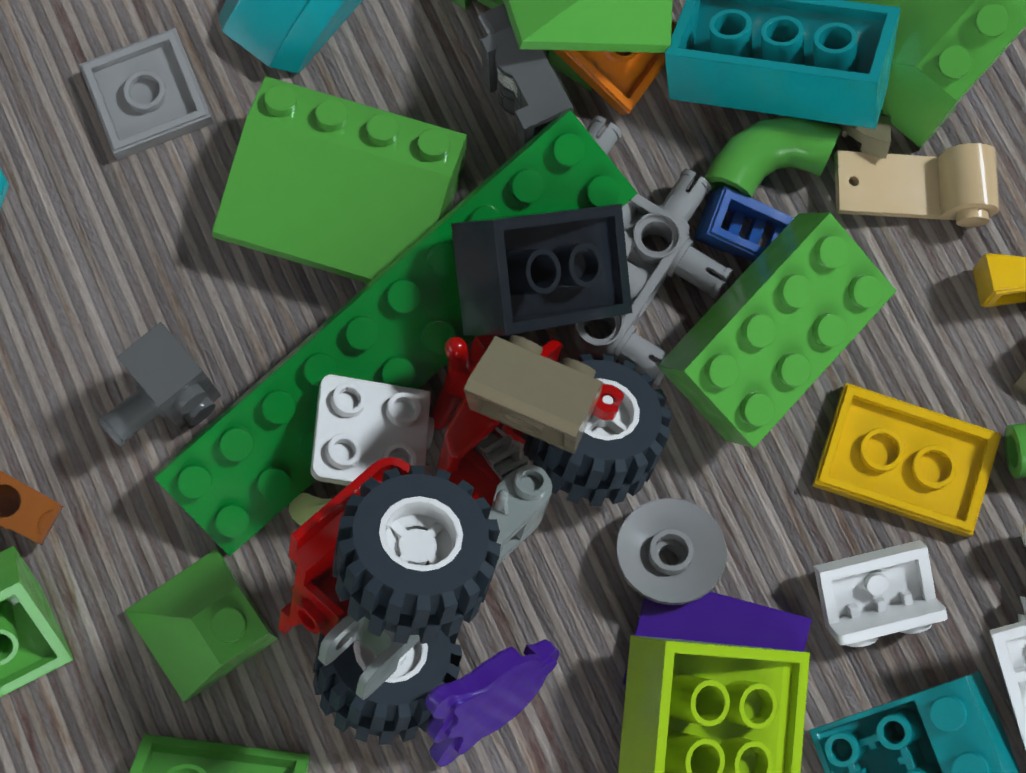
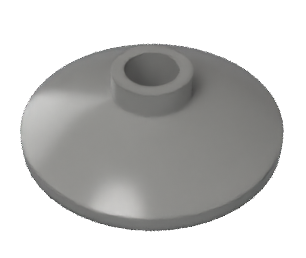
[616,498,727,605]

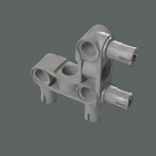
[574,115,732,386]

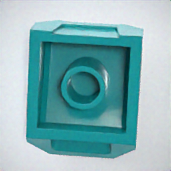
[219,0,363,74]

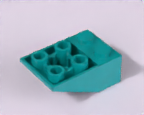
[809,670,1021,773]

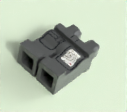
[478,4,573,151]

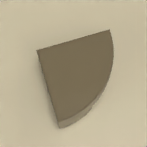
[835,115,891,159]

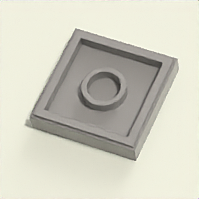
[79,28,214,160]

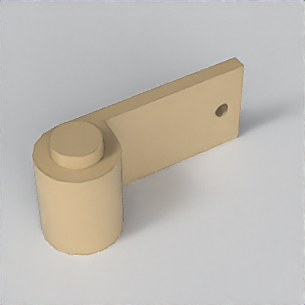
[834,143,999,227]

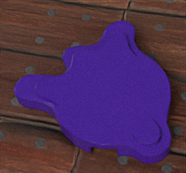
[425,639,560,767]

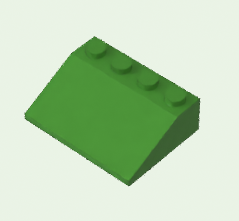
[212,76,467,284]

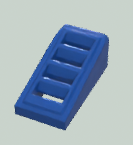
[694,186,794,262]

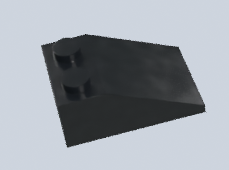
[451,204,632,336]

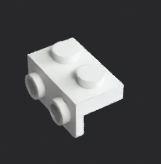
[814,540,948,647]

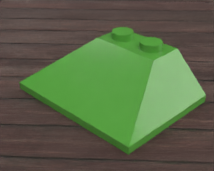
[503,0,673,53]
[846,0,1026,149]

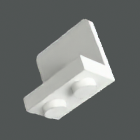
[311,375,434,486]

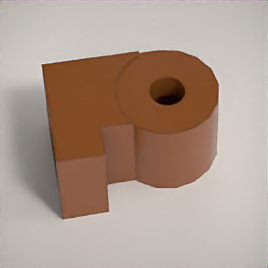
[0,471,63,545]

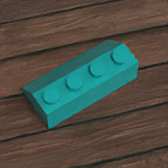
[665,0,900,129]

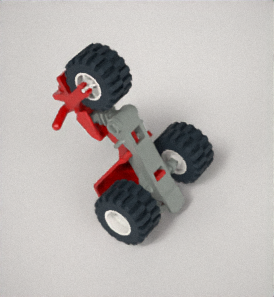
[278,336,671,745]

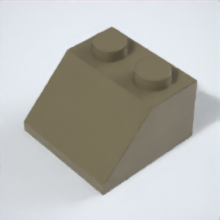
[464,335,603,454]

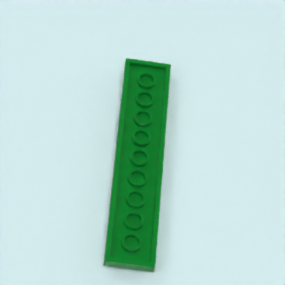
[154,109,638,556]

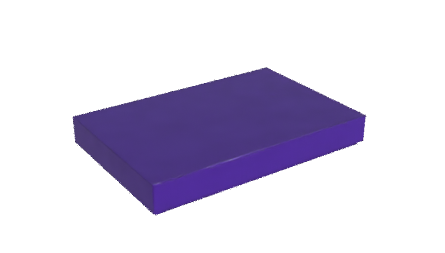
[622,592,812,686]

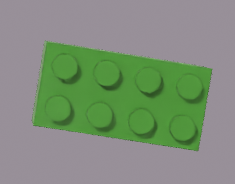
[657,212,897,448]

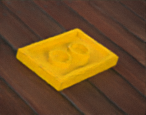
[812,383,1002,538]

